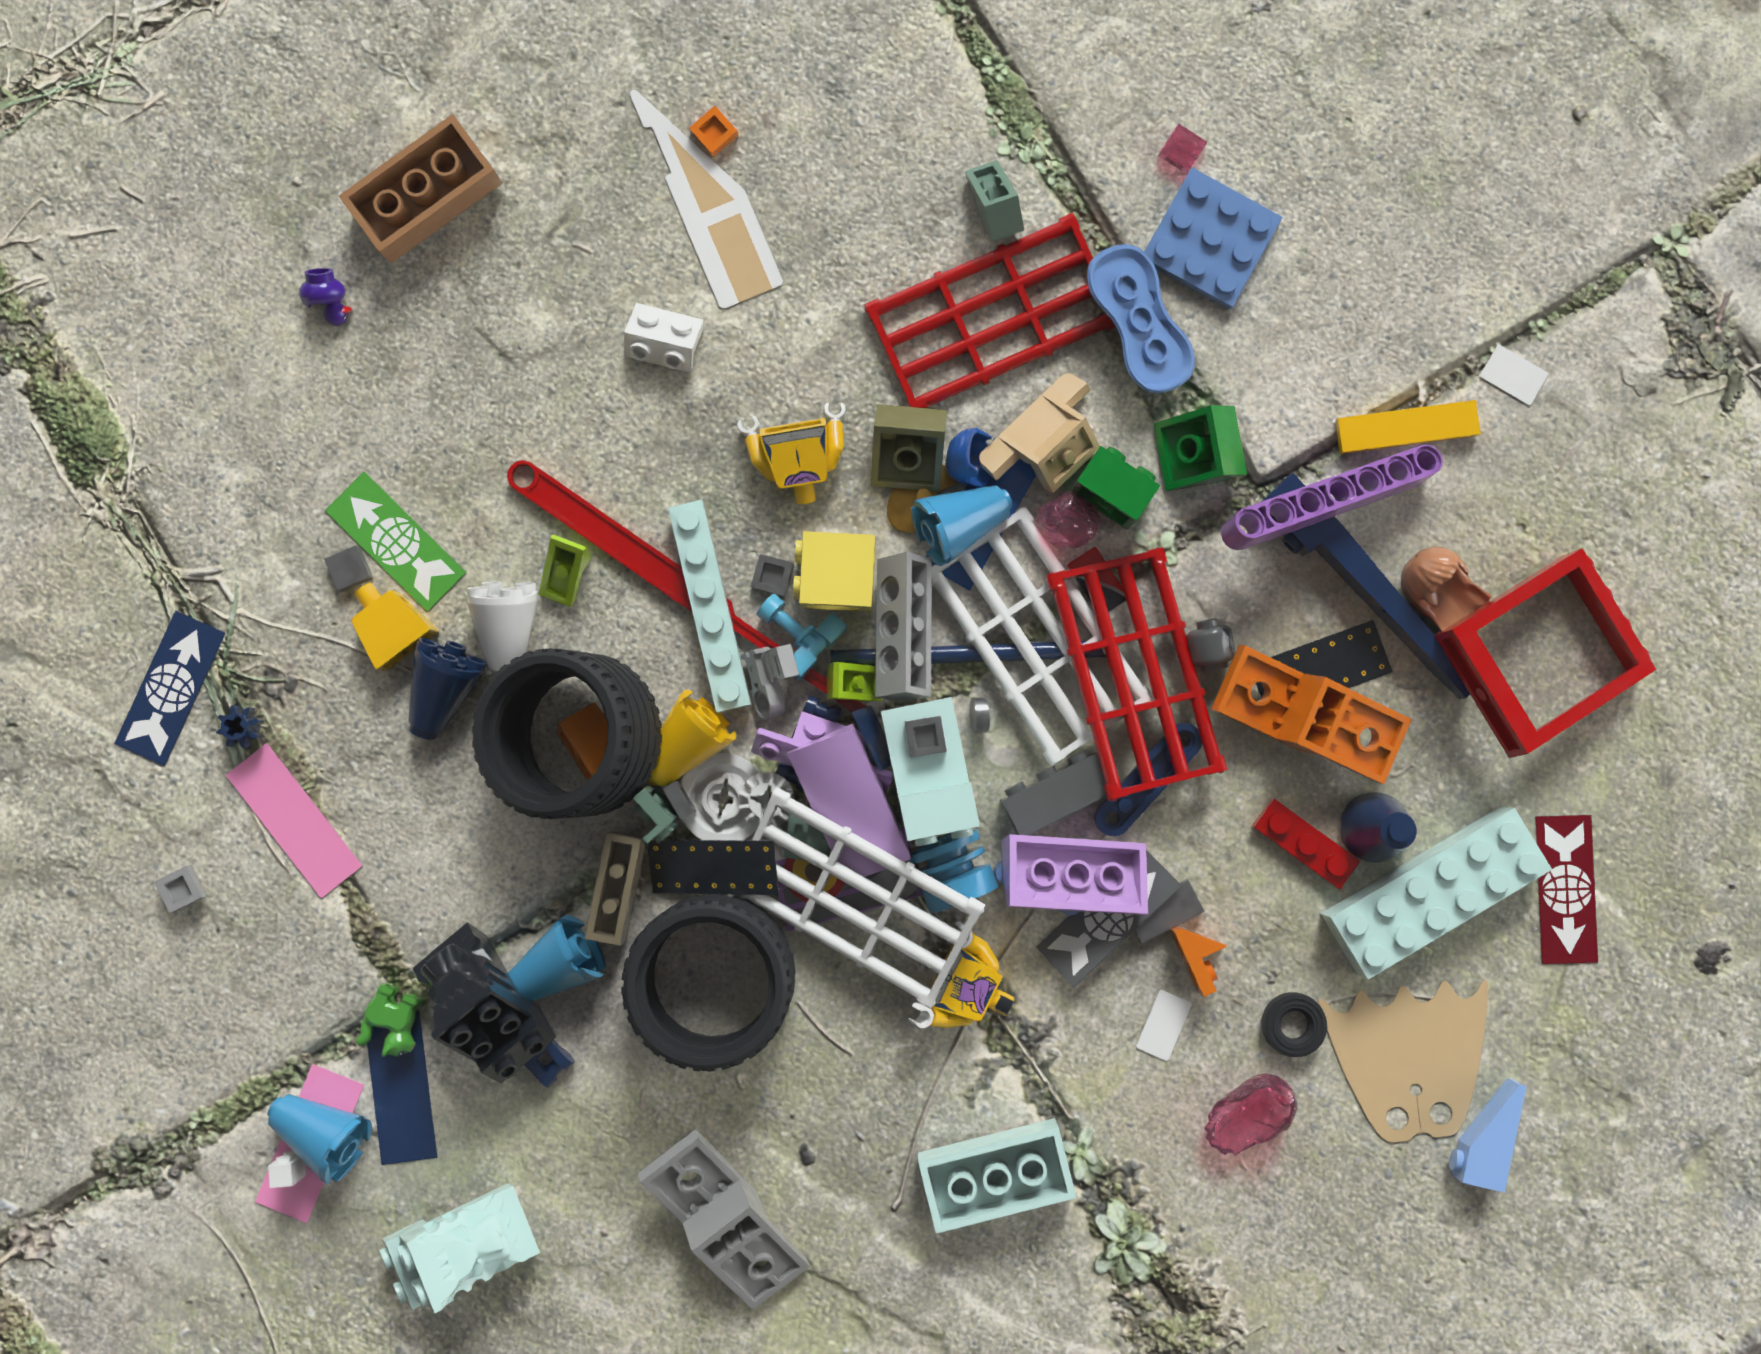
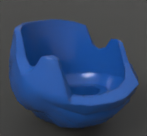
[945,427,992,487]

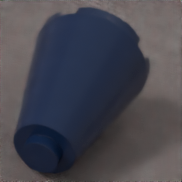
[1340,792,1417,863]

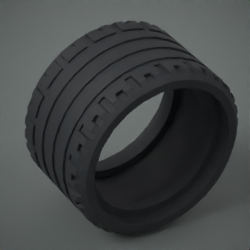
[472,648,662,819]
[621,894,796,1072]

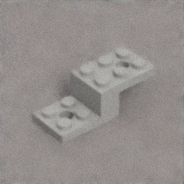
[638,1129,810,1310]

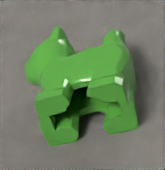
[356,982,425,1057]

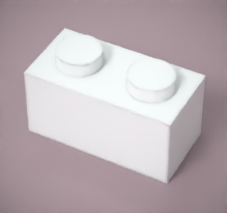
[268,1151,306,1188]

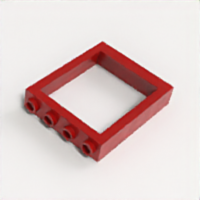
[1435,548,1657,758]

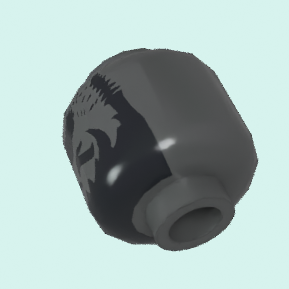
[1186,619,1236,672]

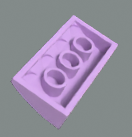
[787,724,911,877]
[1002,834,1148,915]

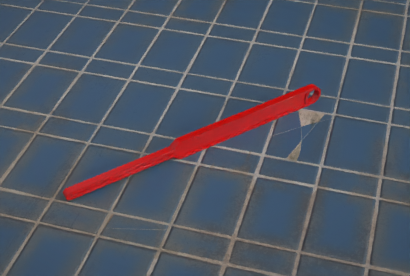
[507,460,866,712]

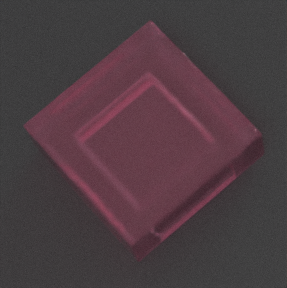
[1158,124,1207,174]

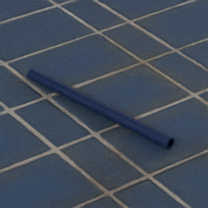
[830,641,1106,666]

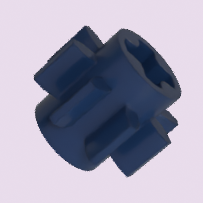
[216,705,265,748]

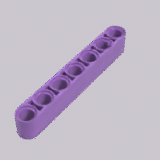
[1221,445,1443,550]

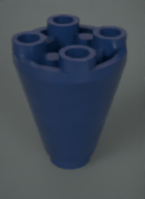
[408,638,487,740]

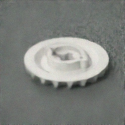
[681,753,769,840]

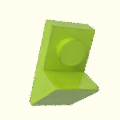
[538,535,592,607]
[827,662,882,702]

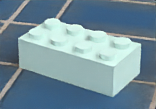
[918,1118,1076,1234]

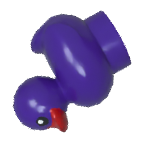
[299,268,352,326]

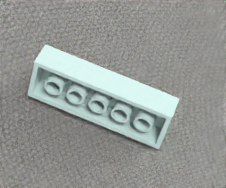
[1320,807,1552,980]

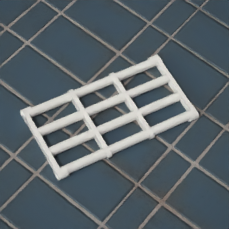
[932,507,1154,766]
[733,787,985,1009]

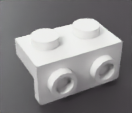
[624,303,703,372]

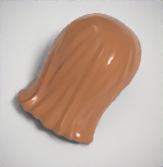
[1401,546,1492,632]

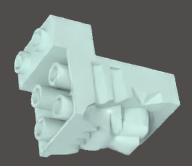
[881,697,980,846]
[379,1183,540,1313]

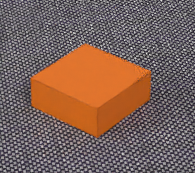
[689,105,739,157]

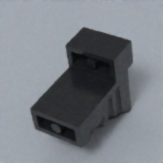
[412,922,556,1084]

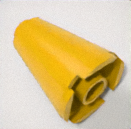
[648,690,736,787]

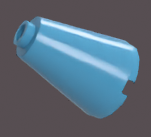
[911,485,1013,566]
[508,915,606,1002]
[267,1094,372,1184]

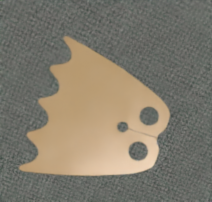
[1319,980,1489,1143]

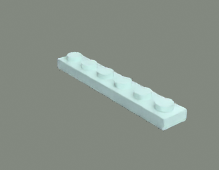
[668,500,752,713]

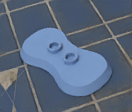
[1087,244,1195,393]

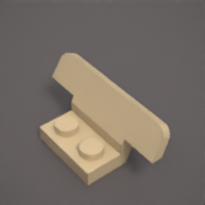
[979,373,1100,493]

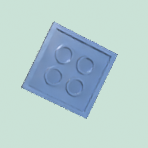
[1144,167,1283,310]

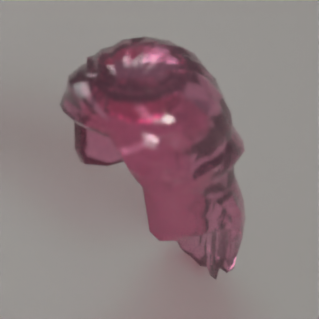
[1204,1073,1298,1156]

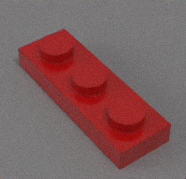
[1251,798,1361,890]

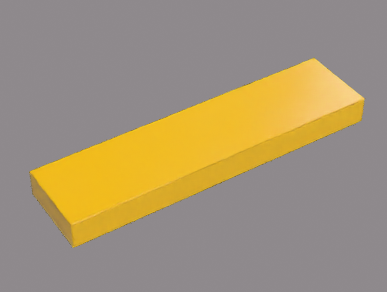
[1335,400,1481,454]

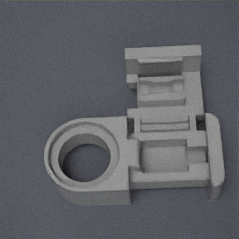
[741,644,799,720]

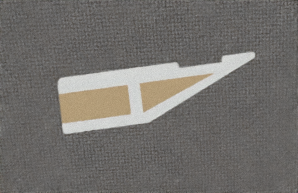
[630,90,783,308]

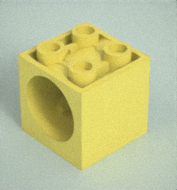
[793,531,876,613]

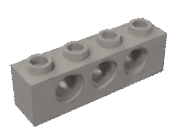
[875,552,932,702]

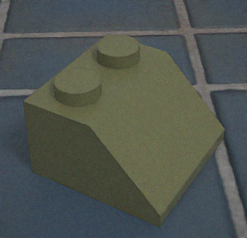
[870,404,947,492]

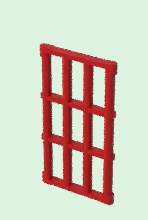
[864,212,1115,408]
[1045,547,1228,801]

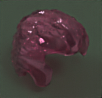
[1036,491,1101,548]

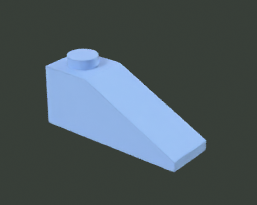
[1449,1078,1527,1193]

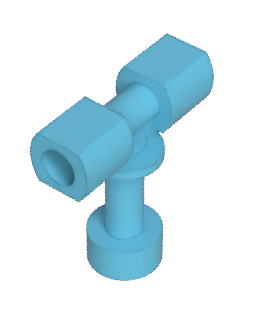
[756,594,847,681]

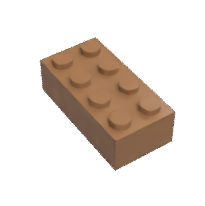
[339,114,503,264]

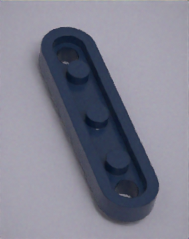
[1094,723,1202,836]

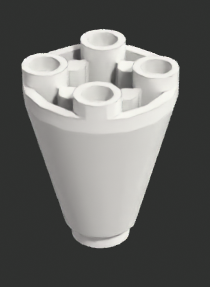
[466,581,538,676]

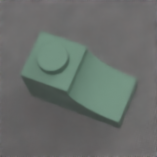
[965,160,1024,242]

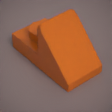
[1170,926,1227,997]

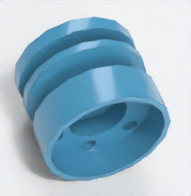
[910,829,999,913]

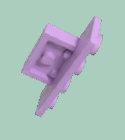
[751,712,894,795]

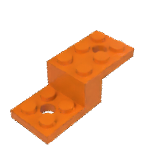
[1211,645,1412,784]

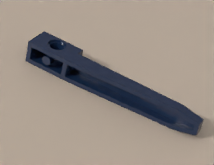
[1260,473,1470,699]

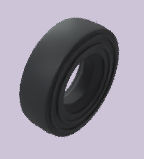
[1261,992,1327,1057]

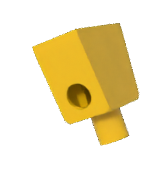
[351,583,439,671]

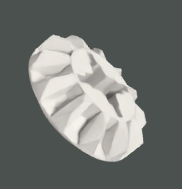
[739,772,795,827]

